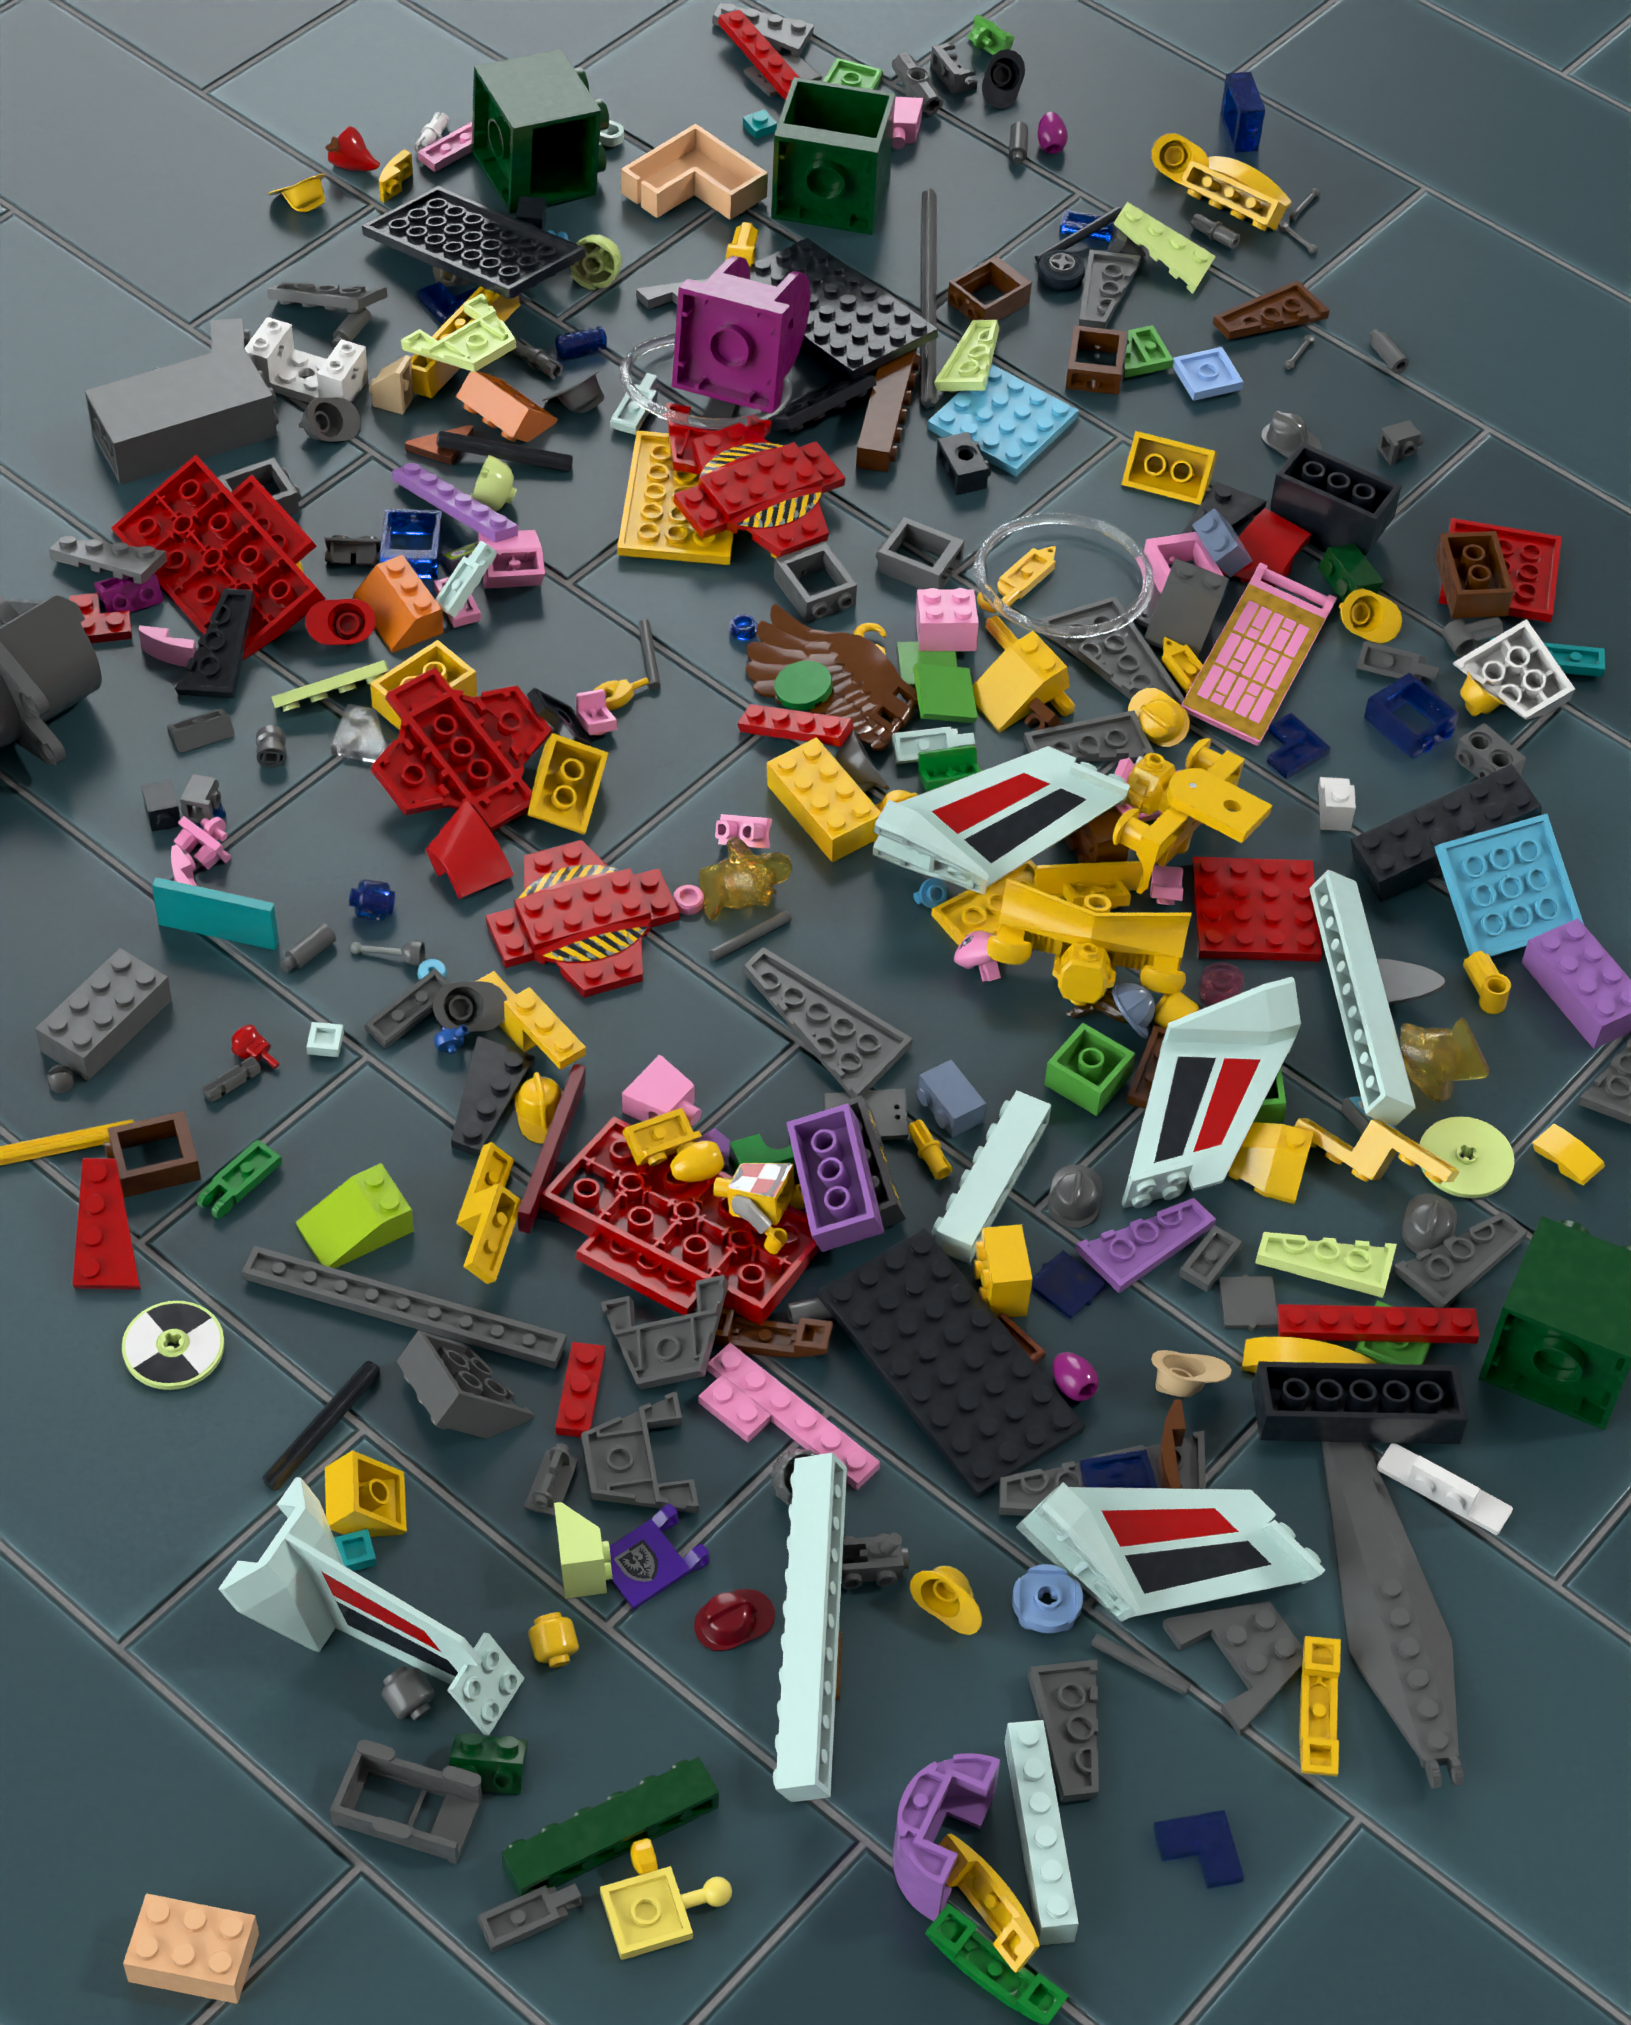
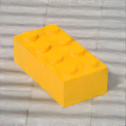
[767,737,881,863]

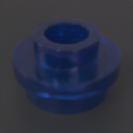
[729,614,757,640]

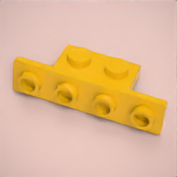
[1033,861,1149,909]

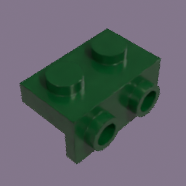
[449,1733,528,1795]

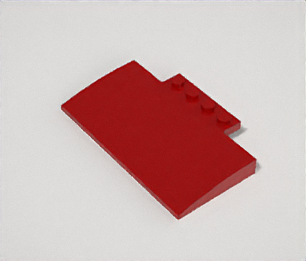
[111,455,326,660]
[541,1116,820,1326]

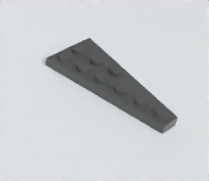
[1038,596,1194,721]
[999,1430,1206,1516]

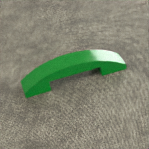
[925,1903,1069,2025]

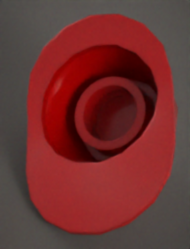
[305,598,376,645]

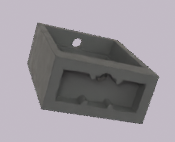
[217,458,301,516]
[875,517,964,590]
[774,541,857,623]

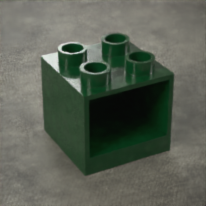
[471,49,609,213]
[771,77,896,235]
[1478,1216,1631,1430]

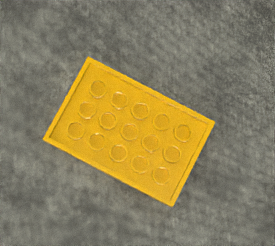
[617,431,734,565]

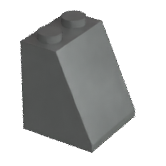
[1144,558,1229,658]

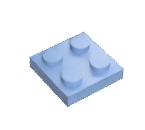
[1172,347,1243,401]

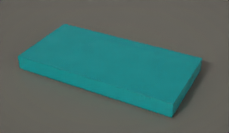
[152,878,279,951]

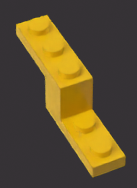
[477,971,586,1070]
[1294,1118,1460,1184]
[456,1142,522,1284]

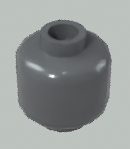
[381,1665,435,1721]

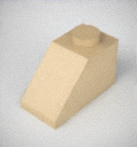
[369,355,414,415]

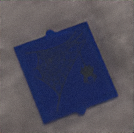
[1031,1250,1106,1319]

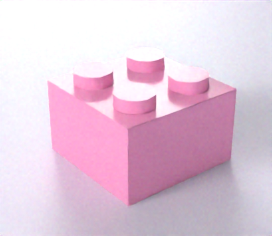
[915,588,978,651]

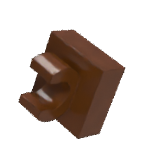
[1025,697,1064,730]

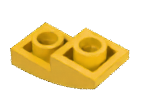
[379,149,413,203]
[1532,1124,1605,1185]

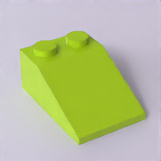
[296,1163,414,1268]

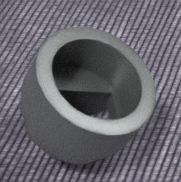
[47,1065,74,1093]

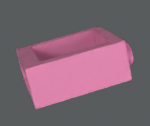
[1142,532,1224,594]

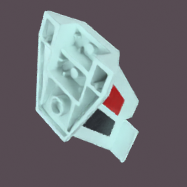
[873,746,1130,895]
[1121,977,1301,1209]
[219,1477,524,1735]
[1016,1482,1325,1622]

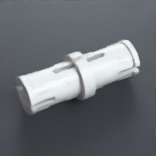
[414,112,449,153]

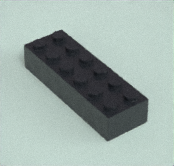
[1351,764,1542,902]
[1252,1361,1468,1444]

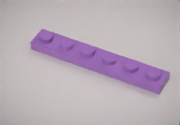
[392,463,518,543]

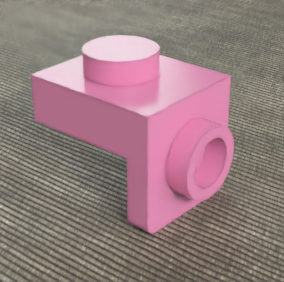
[576,689,617,735]
[1150,865,1183,905]

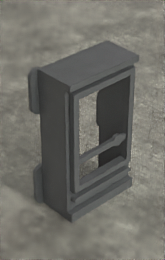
[330,1740,482,1864]

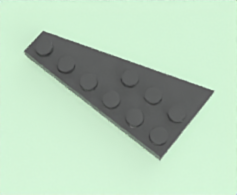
[744,947,913,1098]

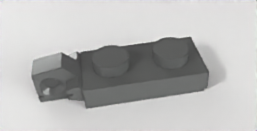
[1357,641,1439,682]
[477,1883,583,1954]

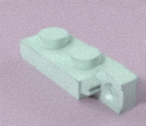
[610,373,658,435]
[435,541,498,618]
[892,727,975,764]

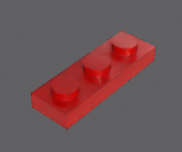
[555,1342,606,1437]

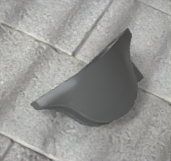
[835,728,891,792]

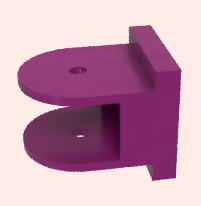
[671,256,811,414]

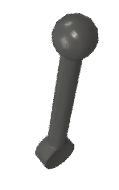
[1289,188,1320,221]
[1278,221,1318,254]
[1284,335,1315,370]

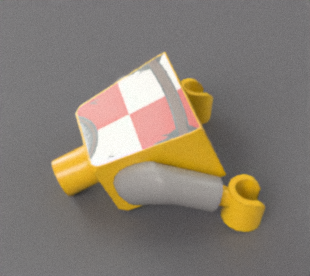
[714,1163,805,1254]

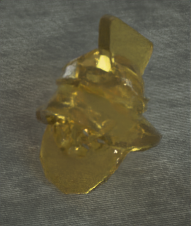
[698,837,793,920]
[1400,1017,1490,1103]

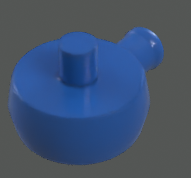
[434,1025,469,1055]

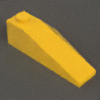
[1228,1122,1314,1204]

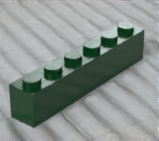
[502,1756,719,1897]

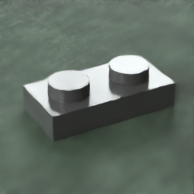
[1179,1225,1242,1292]

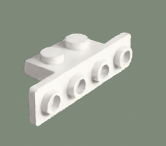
[1377,1443,1513,1535]

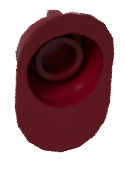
[694,1588,775,1651]

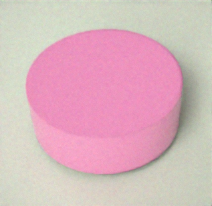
[673,885,704,915]

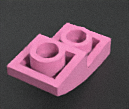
[138,626,196,667]
[171,844,197,886]

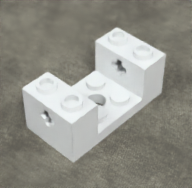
[245,317,368,403]

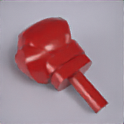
[231,1024,280,1069]

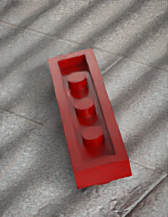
[737,704,854,747]

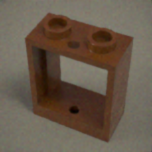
[948,255,1032,321]
[1065,325,1127,395]
[104,1110,201,1198]

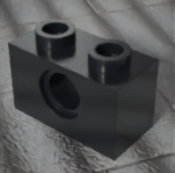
[936,432,991,495]

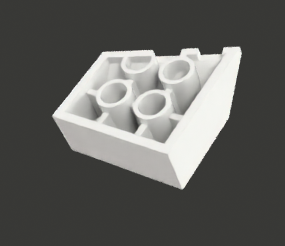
[1453,619,1575,720]

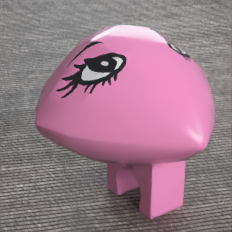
[954,930,1001,982]

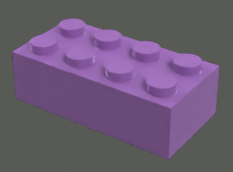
[1522,918,1631,1049]
[786,1103,884,1252]

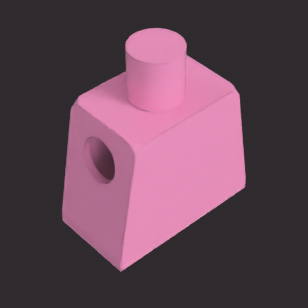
[892,97,923,149]
[622,1055,702,1126]

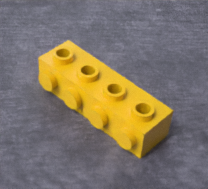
[1180,160,1287,231]

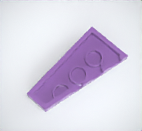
[1075,1198,1216,1293]

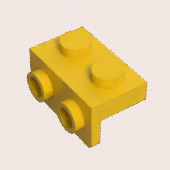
[622,1108,702,1166]

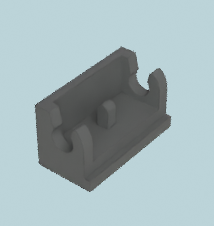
[930,43,978,95]

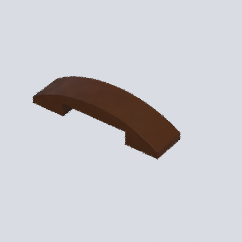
[713,1308,833,1358]
[1158,1399,1195,1489]

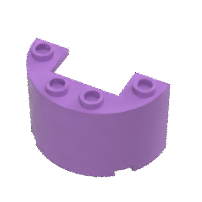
[893,1753,1001,1921]

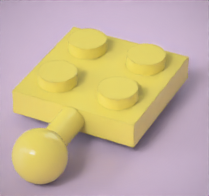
[600,1866,732,1960]

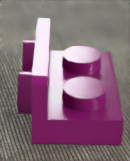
[93,573,163,613]

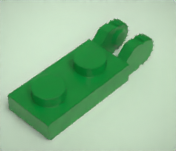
[196,1140,282,1219]

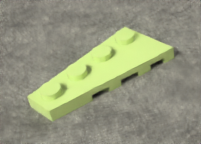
[1114,202,1216,294]
[934,320,999,392]
[271,660,389,712]
[1255,1232,1397,1298]

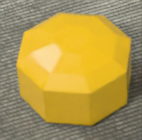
[630,1838,658,1875]

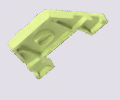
[401,293,516,372]

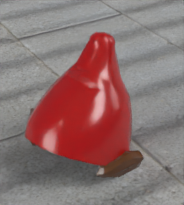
[325,126,380,171]

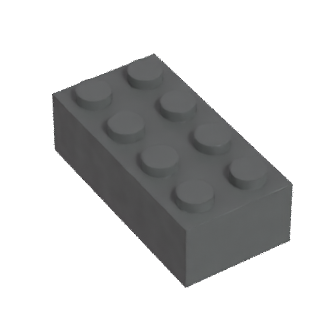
[35,948,172,1081]

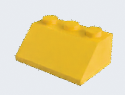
[1121,431,1218,505]

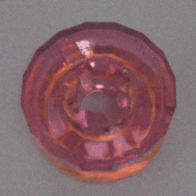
[1199,963,1244,1007]

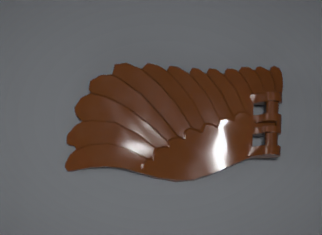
[745,604,919,751]

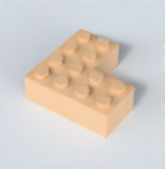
[621,124,768,220]

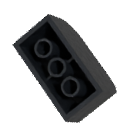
[1270,442,1402,556]

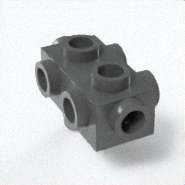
[841,1532,909,1589]

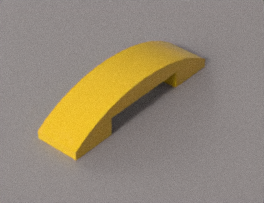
[1208,156,1291,208]
[1241,1337,1378,1373]
[1300,1636,1341,1777]
[939,1833,1040,1973]

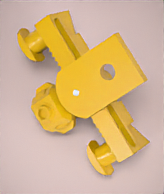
[1113,738,1273,894]
[986,878,1191,1006]

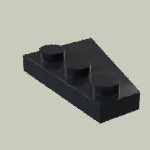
[1182,482,1267,534]

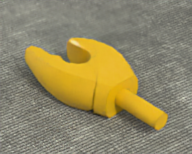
[594,677,649,710]

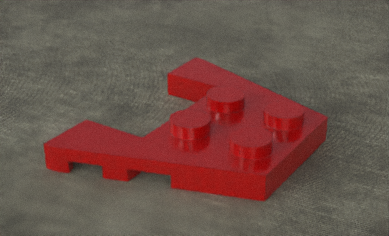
[666,402,771,475]

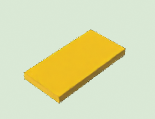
[931,860,1065,946]

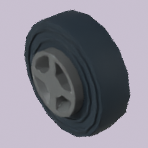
[1038,250,1085,290]

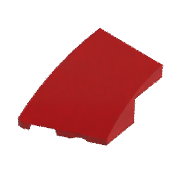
[1218,508,1311,588]
[425,801,514,899]

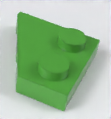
[1123,325,1173,378]

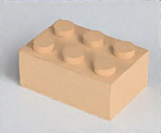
[123,1893,259,2004]

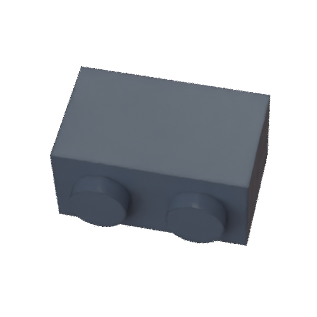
[1192,508,1253,577]
[917,1060,986,1138]

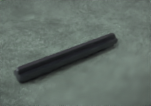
[436,431,573,471]
[263,1360,380,1491]

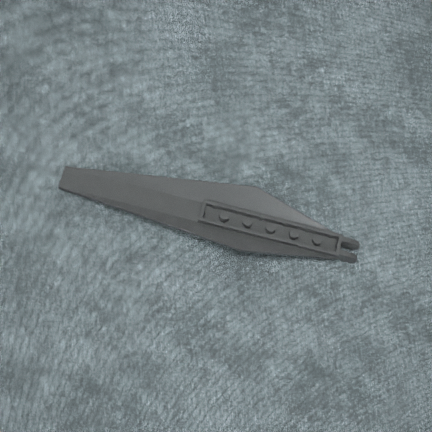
[1321,1442,1464,1789]

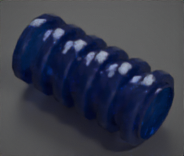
[555,325,607,359]

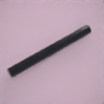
[1035,207,1122,264]

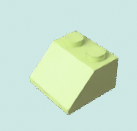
[554,1502,613,1599]

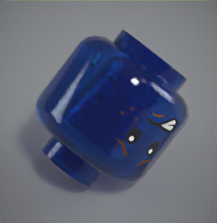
[349,879,395,921]

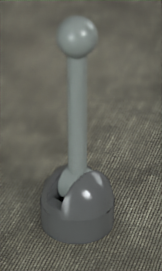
[350,941,425,966]

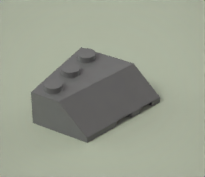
[397,1330,534,1439]

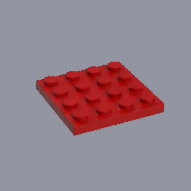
[1438,518,1562,623]
[1192,857,1322,962]

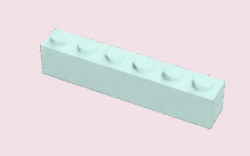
[932,1090,1051,1264]
[1004,1720,1079,1945]

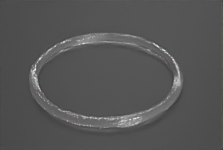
[619,333,792,429]
[974,512,1154,638]

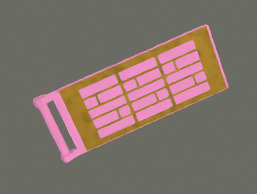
[1181,562,1337,746]

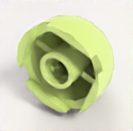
[570,234,622,290]
[470,455,517,512]

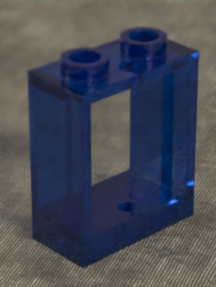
[1220,72,1265,153]
[379,509,443,579]
[1364,672,1459,759]

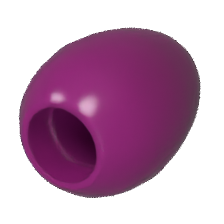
[1037,111,1068,154]
[1052,1352,1099,1401]

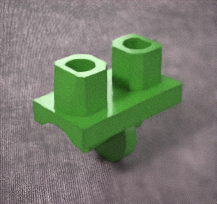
[967,15,1014,55]

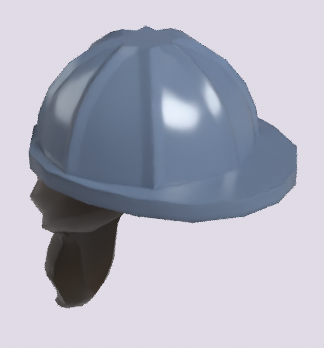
[1066,983,1155,1039]

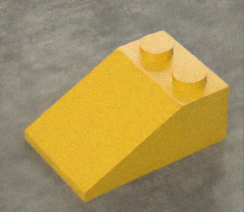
[972,631,1070,733]
[528,733,609,835]

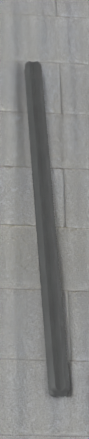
[920,188,937,409]

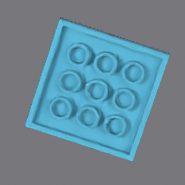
[927,364,1079,477]
[1434,814,1584,957]

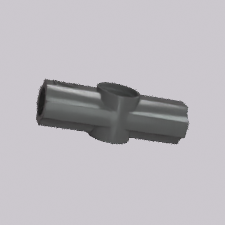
[892,52,943,116]

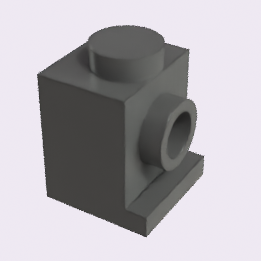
[1377,420,1423,466]
[180,774,221,823]

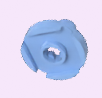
[1012,1564,1083,1633]

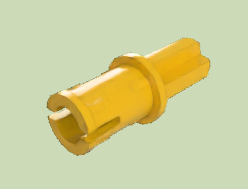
[908,1119,953,1180]

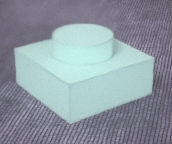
[306,1022,344,1057]

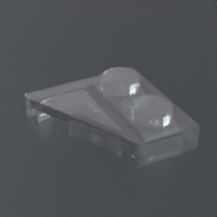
[331,704,386,762]

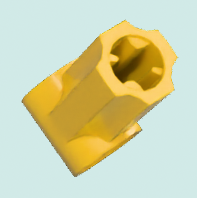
[725,222,758,267]
[1463,951,1511,1014]

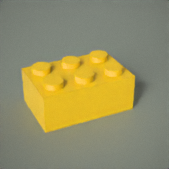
[370,640,477,730]

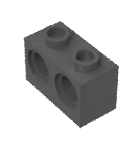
[1455,723,1526,779]

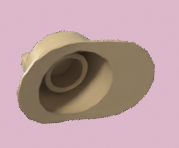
[1151,1350,1232,1397]

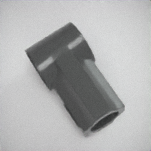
[1442,617,1504,657]

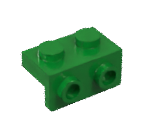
[918,745,982,792]

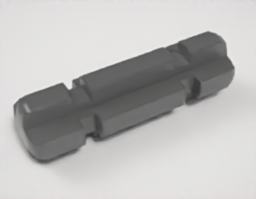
[202,1057,261,1102]

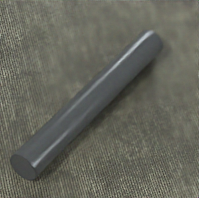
[638,619,661,690]
[709,910,791,961]
[1091,1633,1192,1696]

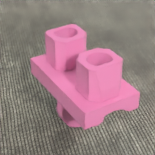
[715,814,772,849]
[174,816,231,870]

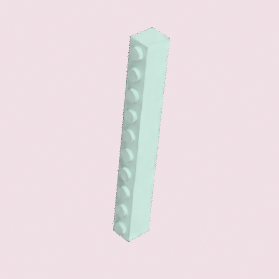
[1309,870,1416,1126]
[773,1453,847,1802]

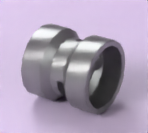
[256,726,286,767]

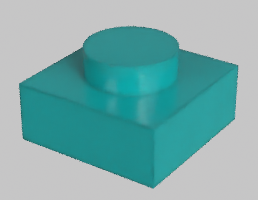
[743,109,777,139]
[334,1529,377,1571]

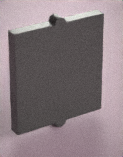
[1218,1274,1278,1331]

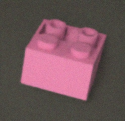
[478,530,545,589]

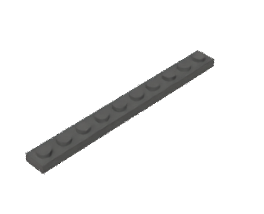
[242,1246,567,1369]

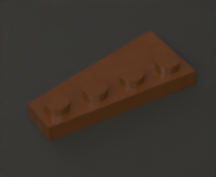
[1213,280,1330,340]

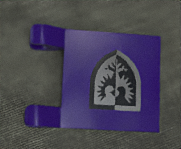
[609,1504,710,1610]

